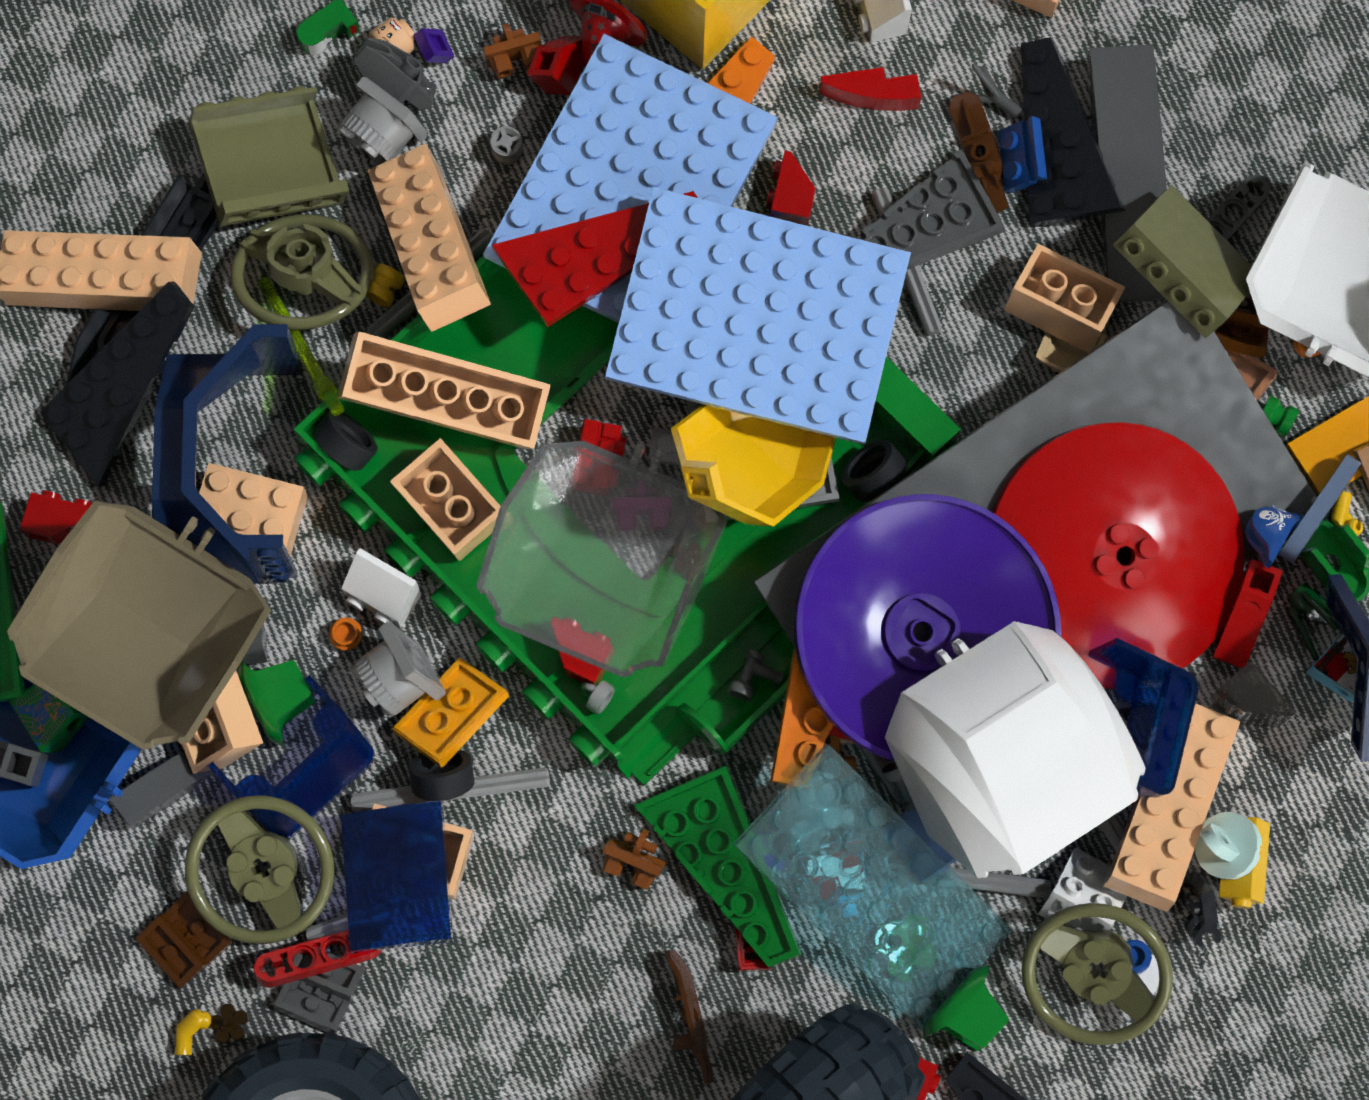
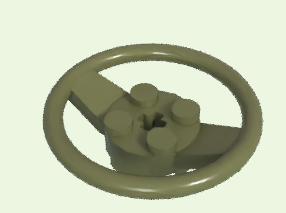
[230,214,374,330]
[185,795,334,944]
[1021,903,1173,1045]

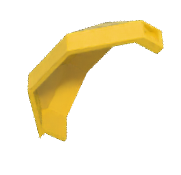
[671,404,836,527]

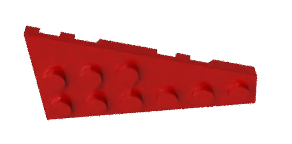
[492,191,698,327]

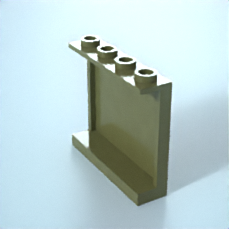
[188,86,349,226]
[1113,184,1252,339]

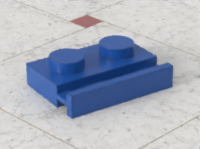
[998,116,1047,193]

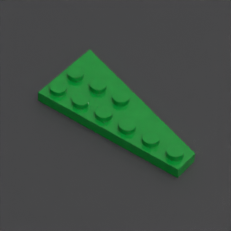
[634,766,802,968]

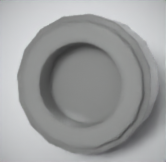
[581,680,615,715]

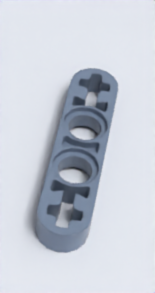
[1279,454,1361,564]

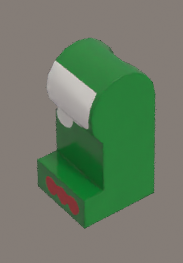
[297,0,360,55]

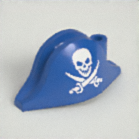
[1245,505,1305,569]

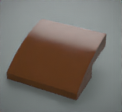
[1214,294,1269,359]
[136,891,235,989]

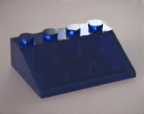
[341,801,454,952]

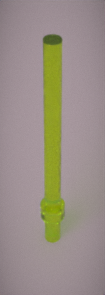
[258,277,344,416]

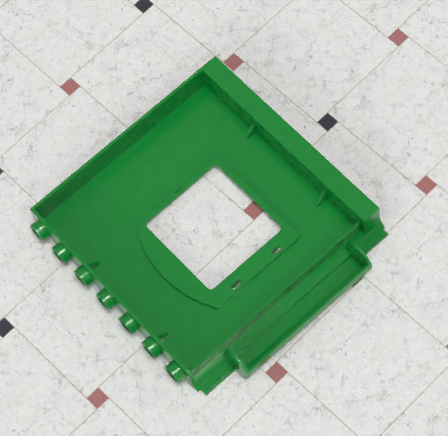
[293,255,961,786]

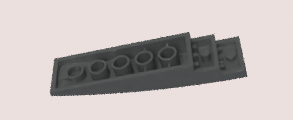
[1088,44,1167,303]

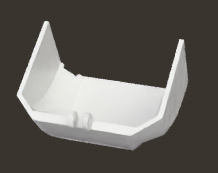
[1246,161,1369,377]
[885,621,1146,878]

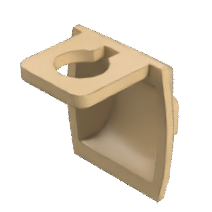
[1034,332,1107,373]

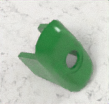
[1299,520,1369,602]
[237,660,315,746]
[923,965,1009,1051]

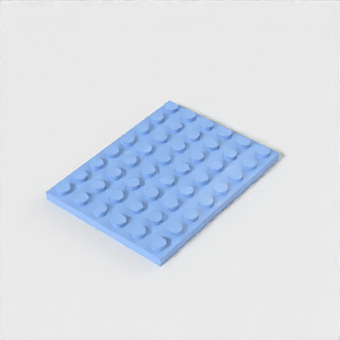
[483,34,778,323]
[605,187,911,445]

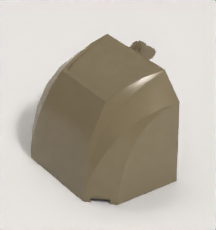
[7,501,271,750]

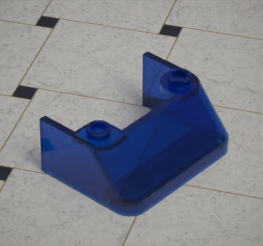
[1088,638,1198,798]
[208,675,375,839]

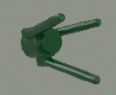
[1286,582,1339,661]

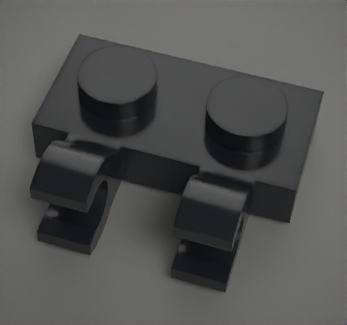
[1181,872,1221,947]

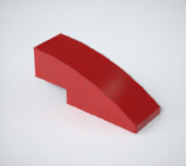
[819,67,922,111]

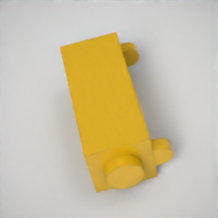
[1219,817,1270,909]

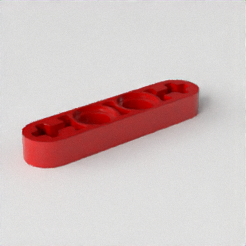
[254,925,384,988]

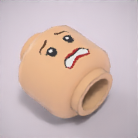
[369,17,416,54]

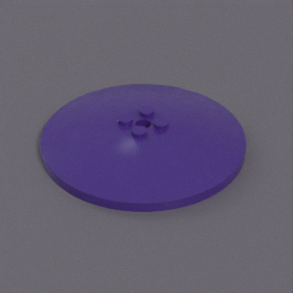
[794,494,1061,761]

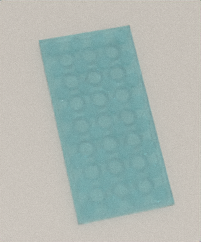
[733,744,1013,1031]

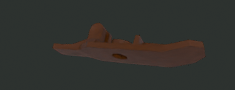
[949,91,1009,213]
[666,950,715,1084]

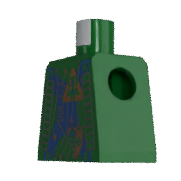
[9,685,89,753]

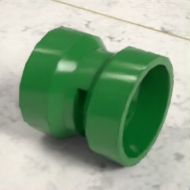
[1262,395,1300,438]

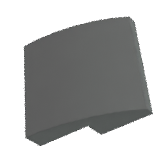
[273,942,365,1034]

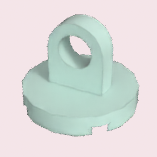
[1195,812,1262,880]

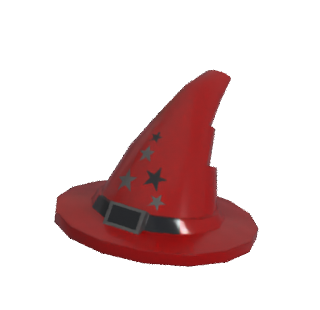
[569,0,648,67]

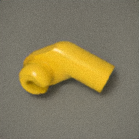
[1330,491,1363,536]
[174,1009,211,1056]

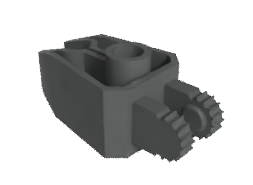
[354,38,436,110]

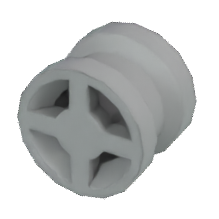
[490,126,523,165]

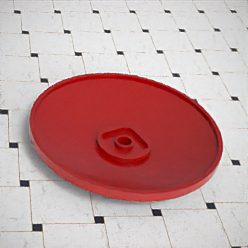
[992,422,1244,689]

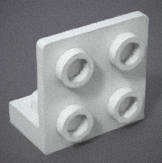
[1039,848,1127,933]

